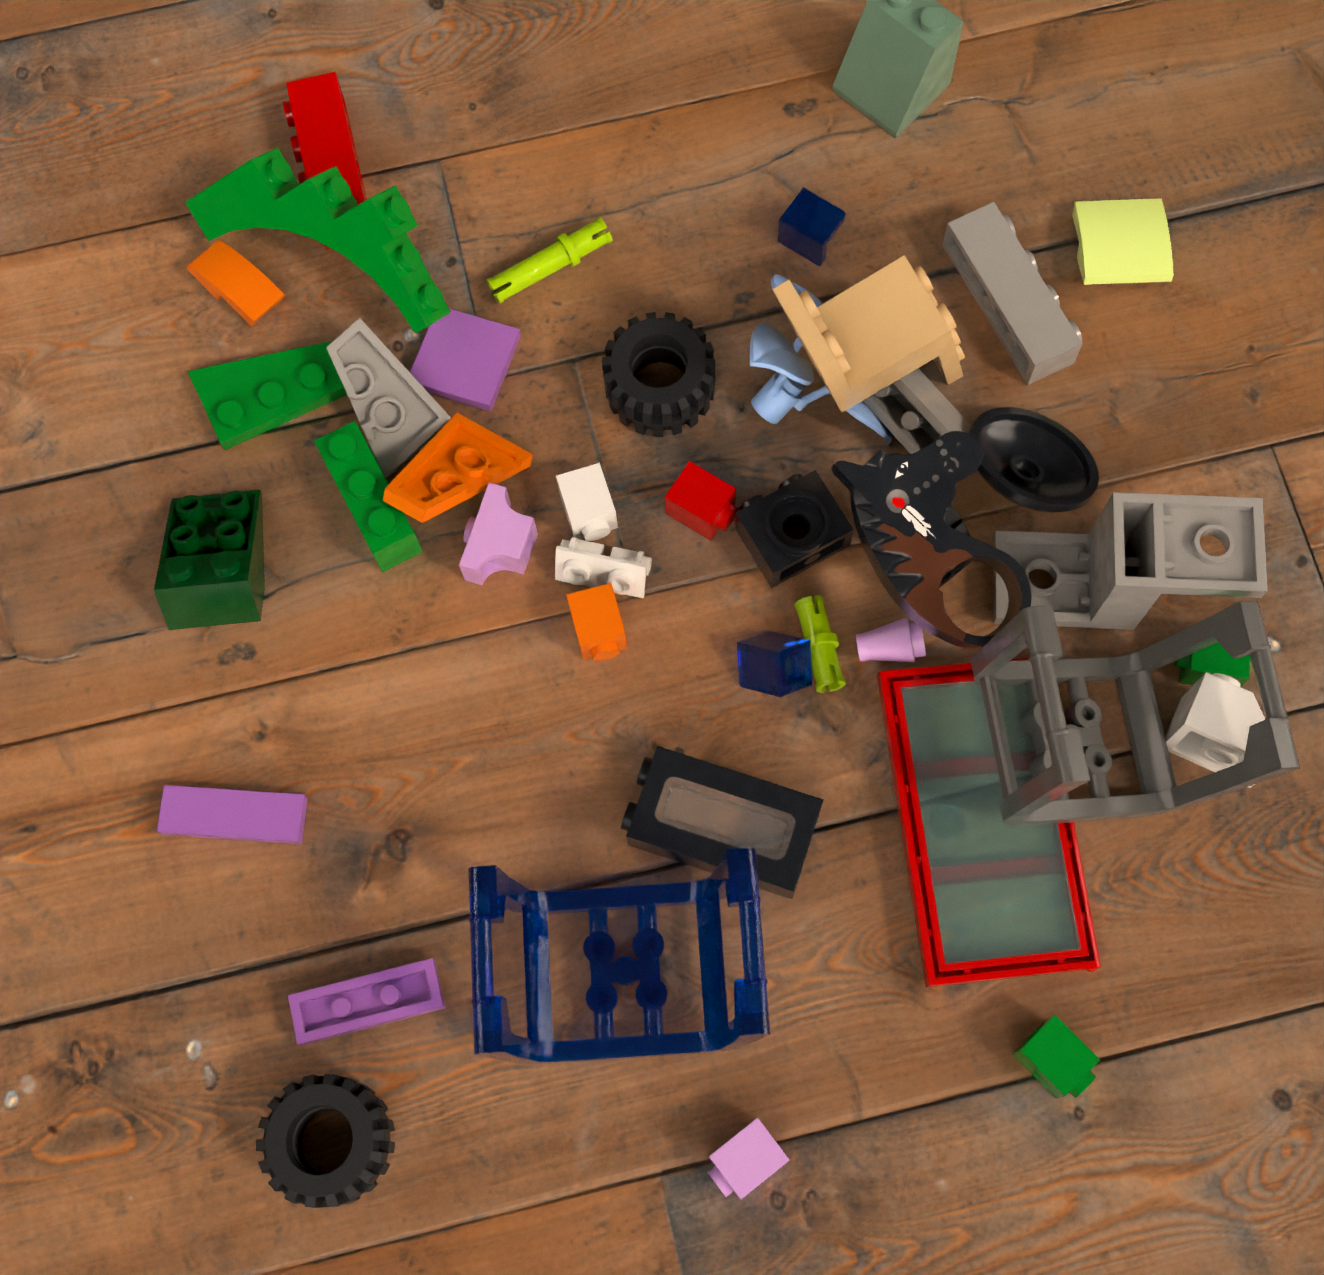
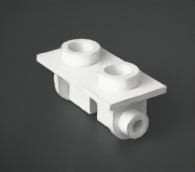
[555,537,652,598]

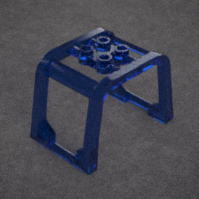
[468,848,771,1064]

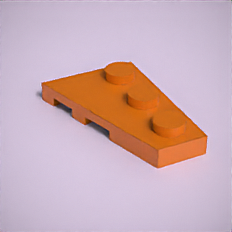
[383,413,534,523]

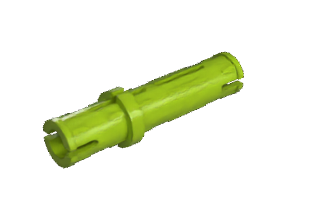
[486,217,613,304]

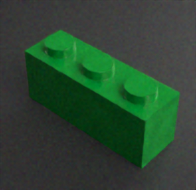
[314,421,423,573]

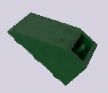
[154,490,265,630]

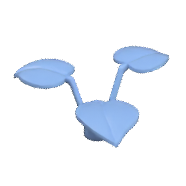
[750,274,892,445]

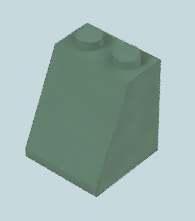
[832,0,964,139]

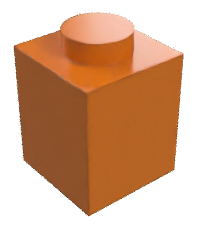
[566,583,628,661]

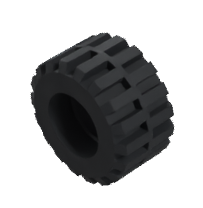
[602,312,715,437]
[256,1074,395,1208]

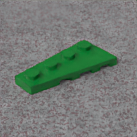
[187,341,347,450]

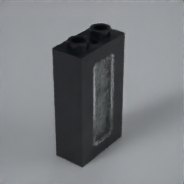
[621,746,824,899]

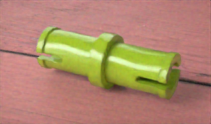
[794,595,846,693]

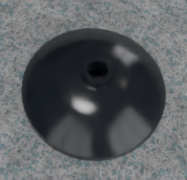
[969,407,1099,513]

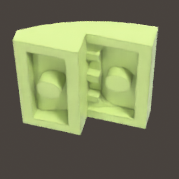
[1072,198,1174,285]

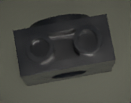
[735,470,854,588]

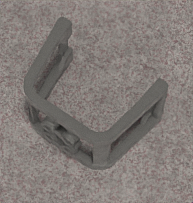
[970,601,1301,826]

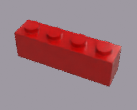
[282,71,367,250]

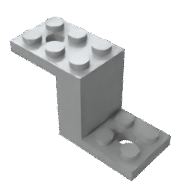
[993,492,1268,630]

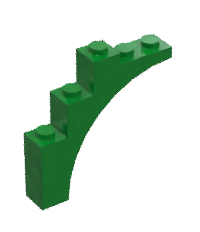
[185,148,451,333]

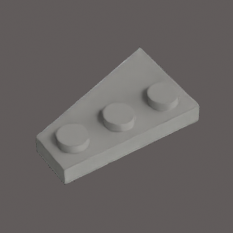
[326,318,451,479]

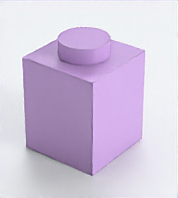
[708,1118,790,1200]

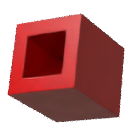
[664,461,739,541]

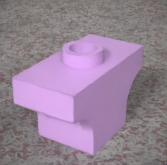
[459,483,538,585]

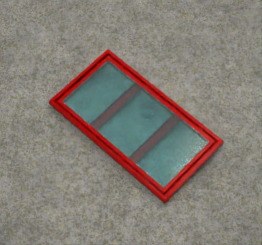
[877,658,1101,988]

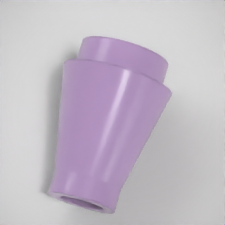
[856,616,926,663]

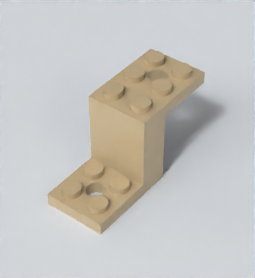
[772,255,965,413]

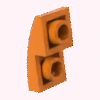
[186,240,285,327]

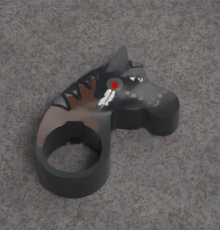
[831,431,1032,648]

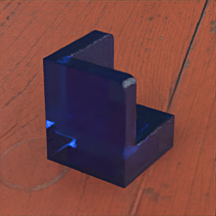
[778,187,846,266]
[737,631,812,697]

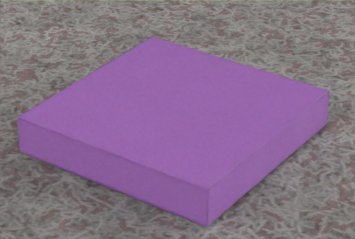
[410,308,521,412]

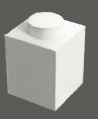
[556,463,618,541]

